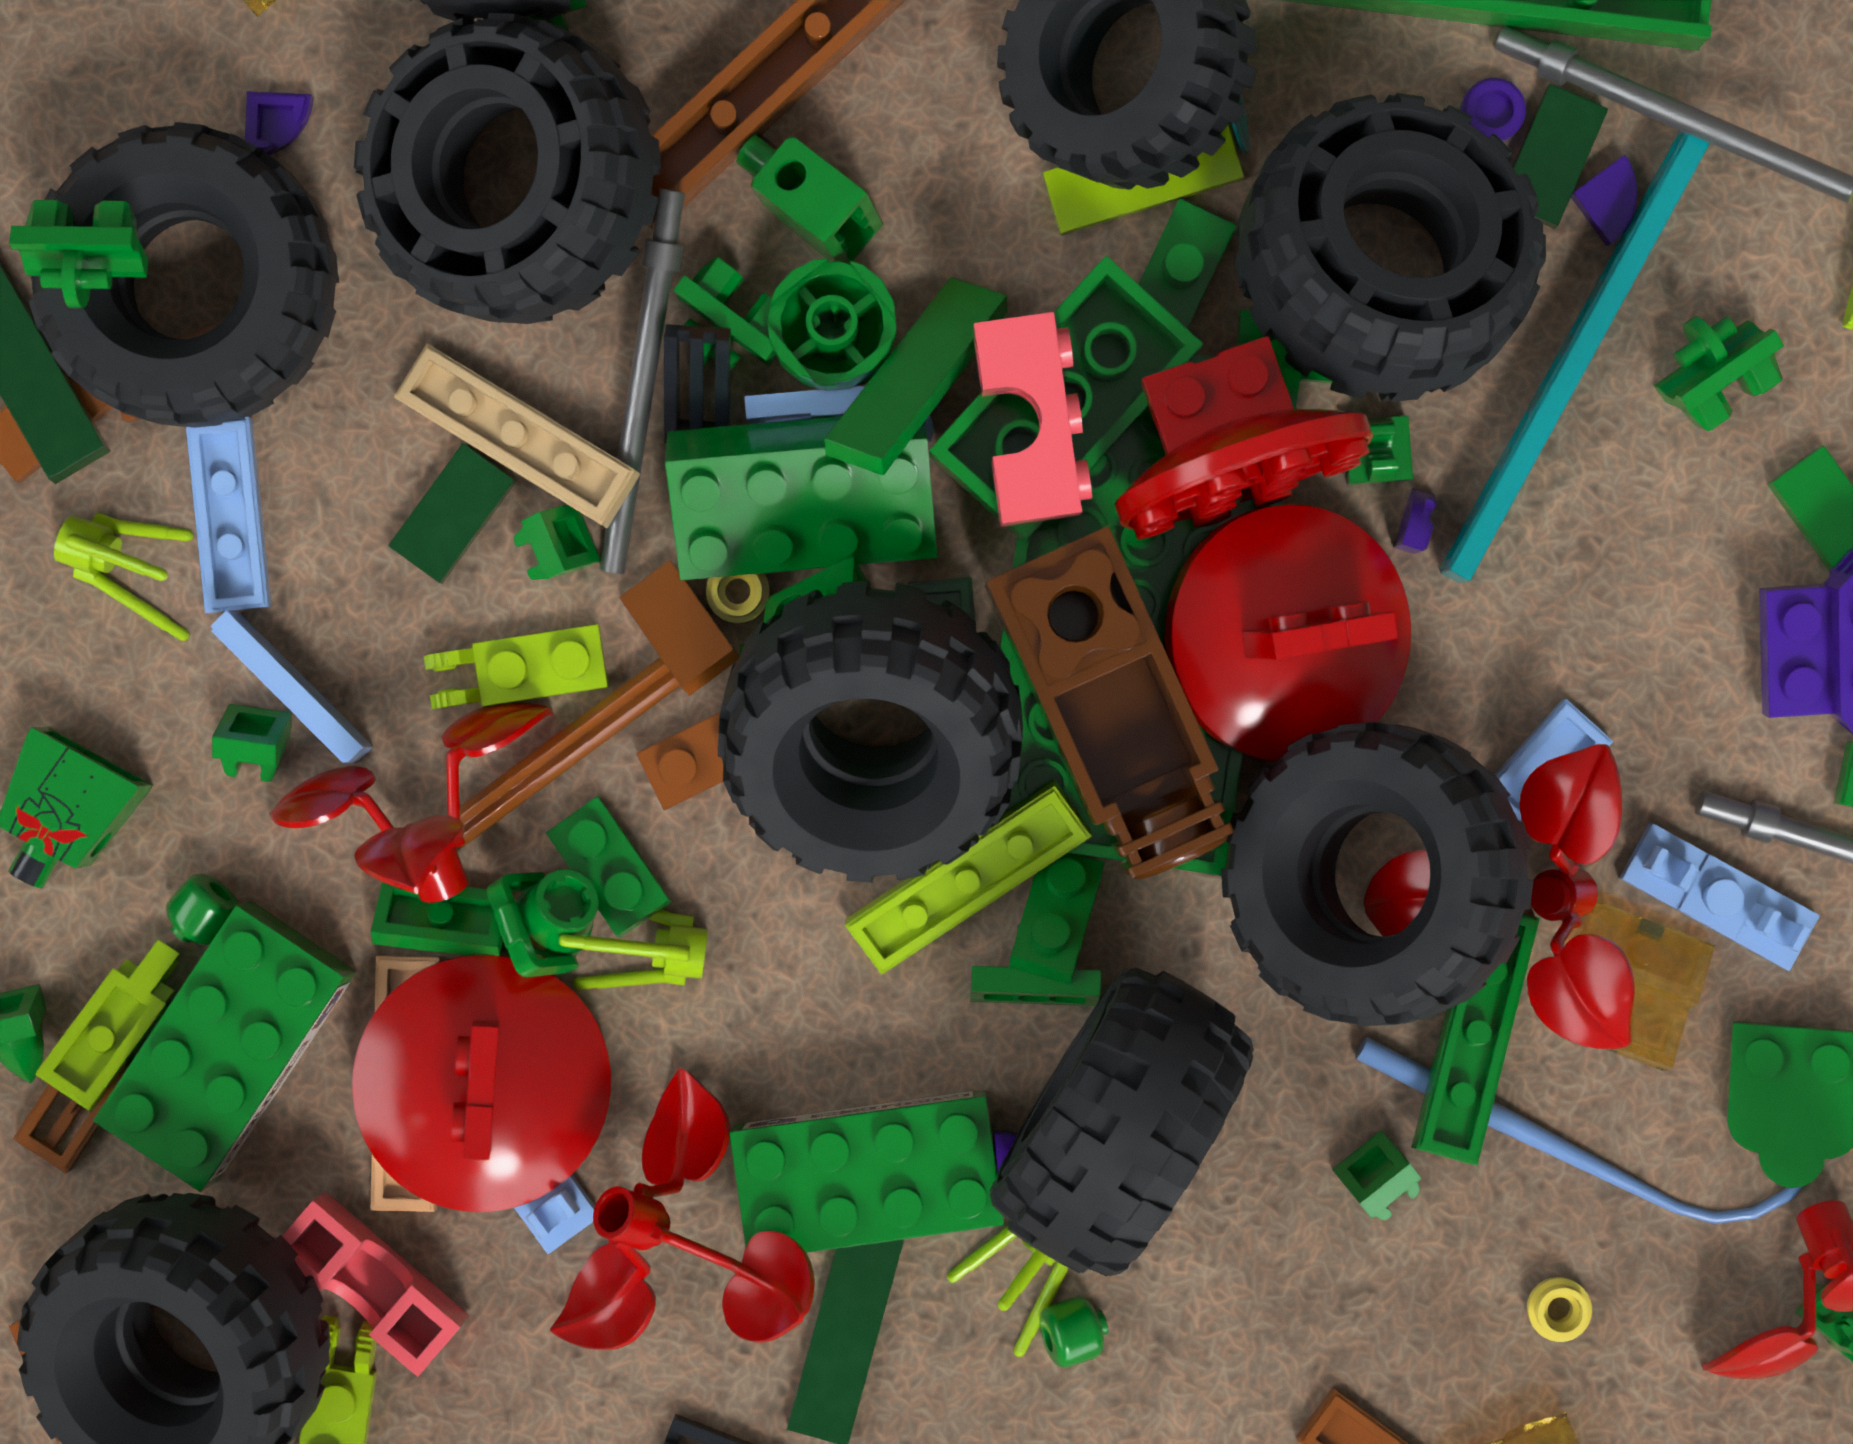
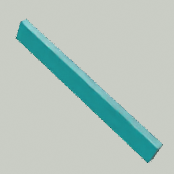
[1439,131,1710,584]

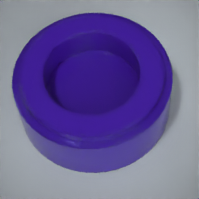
[1460,78,1526,142]

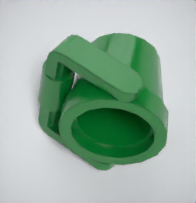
[487,869,599,977]

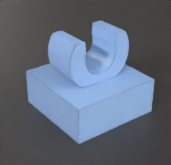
[514,1174,595,1254]

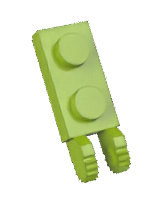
[424,624,610,709]
[299,1315,377,1444]

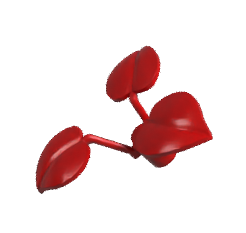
[269,702,553,903]
[1364,744,1635,1049]
[550,1068,815,1350]
[1701,1200,1853,1379]

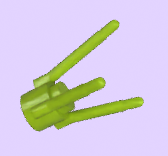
[54,512,194,641]
[559,909,709,990]
[947,1226,1069,1357]

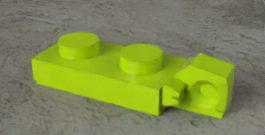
[35,939,180,1112]

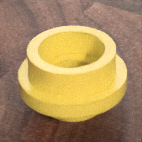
[706,573,770,623]
[1527,1277,1592,1342]

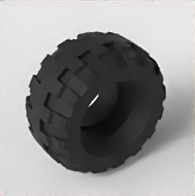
[353,13,661,324]
[1234,93,1546,402]
[28,122,339,428]
[718,580,1023,883]
[1221,722,1533,1026]
[990,967,1254,1276]
[17,1193,330,1444]

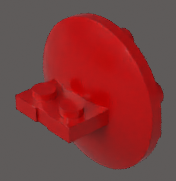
[1114,336,1373,540]
[1165,504,1411,762]
[352,955,611,1212]

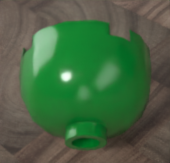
[768,258,897,391]

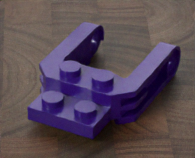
[1759,548,1853,735]

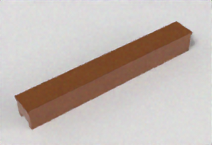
[649,0,906,230]

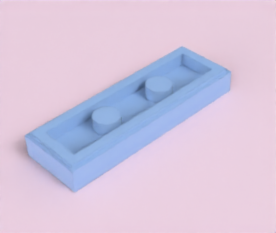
[186,417,272,614]
[210,610,373,763]

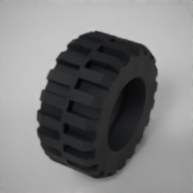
[997,0,1257,190]

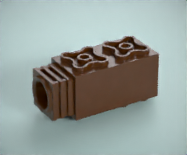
[984,526,1234,880]

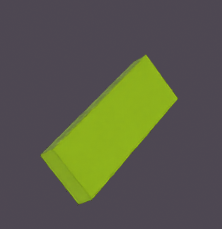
[1042,124,1244,236]

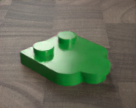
[1727,1021,1853,1188]

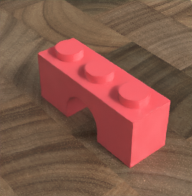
[973,312,1092,527]
[282,1191,470,1377]

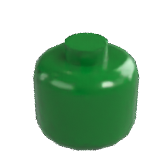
[166,873,239,945]
[1039,1297,1109,1368]

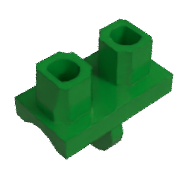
[9,200,148,308]
[673,256,776,370]
[1654,316,1784,431]

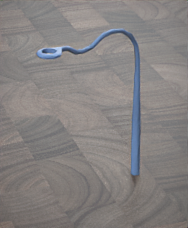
[1355,1037,1804,1224]

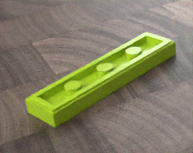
[845,780,1092,975]

